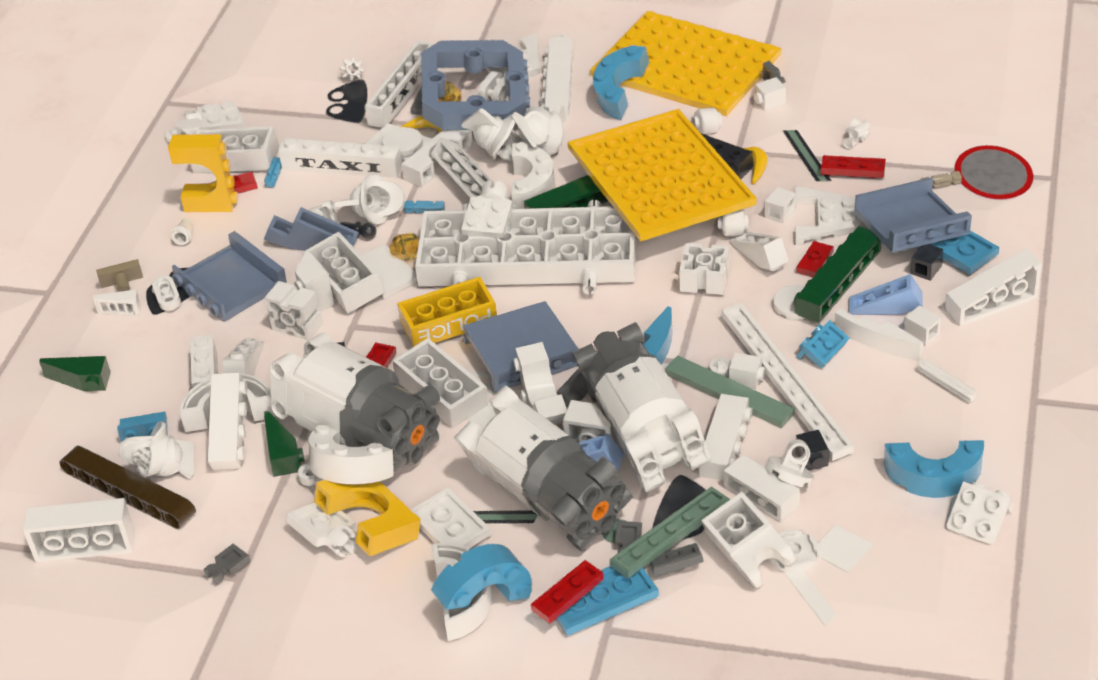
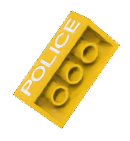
[397,277,497,347]

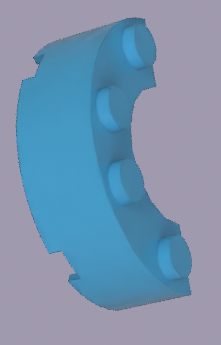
[593,45,649,120]
[884,440,984,498]
[431,544,532,610]

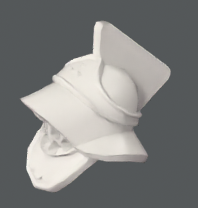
[512,106,564,156]
[462,109,521,161]
[333,174,405,225]
[119,421,194,479]

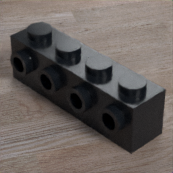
[701,133,753,179]

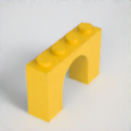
[168,134,238,212]
[314,480,421,556]

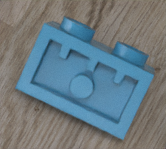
[796,320,850,369]
[117,411,168,442]

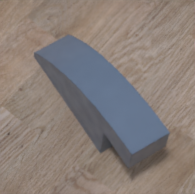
[264,207,359,251]

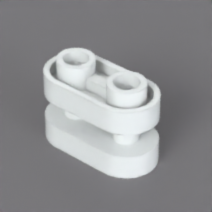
[478,71,509,101]

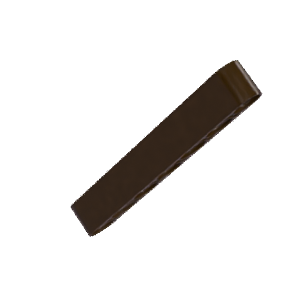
[59,445,196,529]

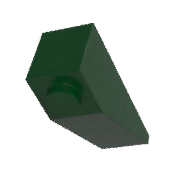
[39,356,111,391]
[264,411,305,477]

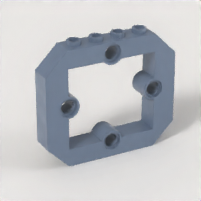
[421,40,530,130]

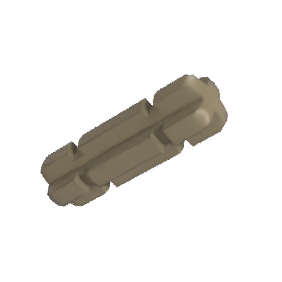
[920,171,962,188]

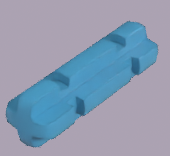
[264,157,282,188]
[404,201,445,213]

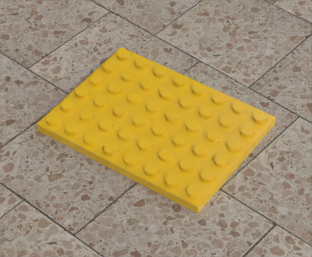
[590,11,781,117]
[568,108,757,242]

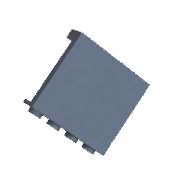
[854,177,972,253]
[172,231,287,322]
[463,301,578,392]

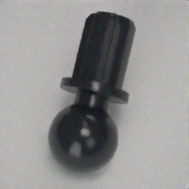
[339,221,377,239]

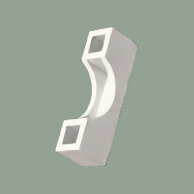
[401,130,473,188]

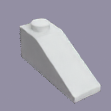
[730,232,789,271]

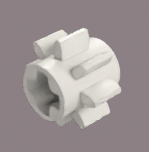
[339,57,364,82]

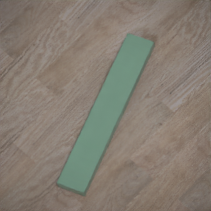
[665,355,795,428]
[609,486,730,579]

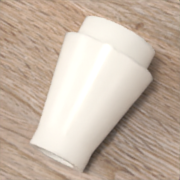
[171,218,193,245]

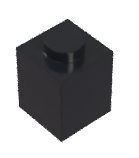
[910,244,944,281]
[796,429,829,471]

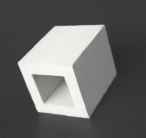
[754,77,786,111]
[904,305,941,346]
[729,353,765,389]

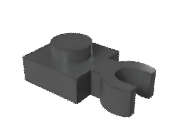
[763,61,786,84]
[615,521,642,553]
[204,543,251,584]

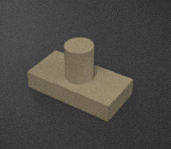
[96,259,143,292]

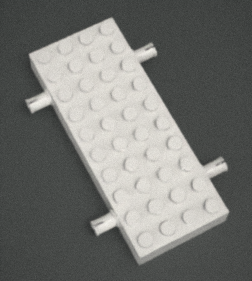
[415,200,636,294]

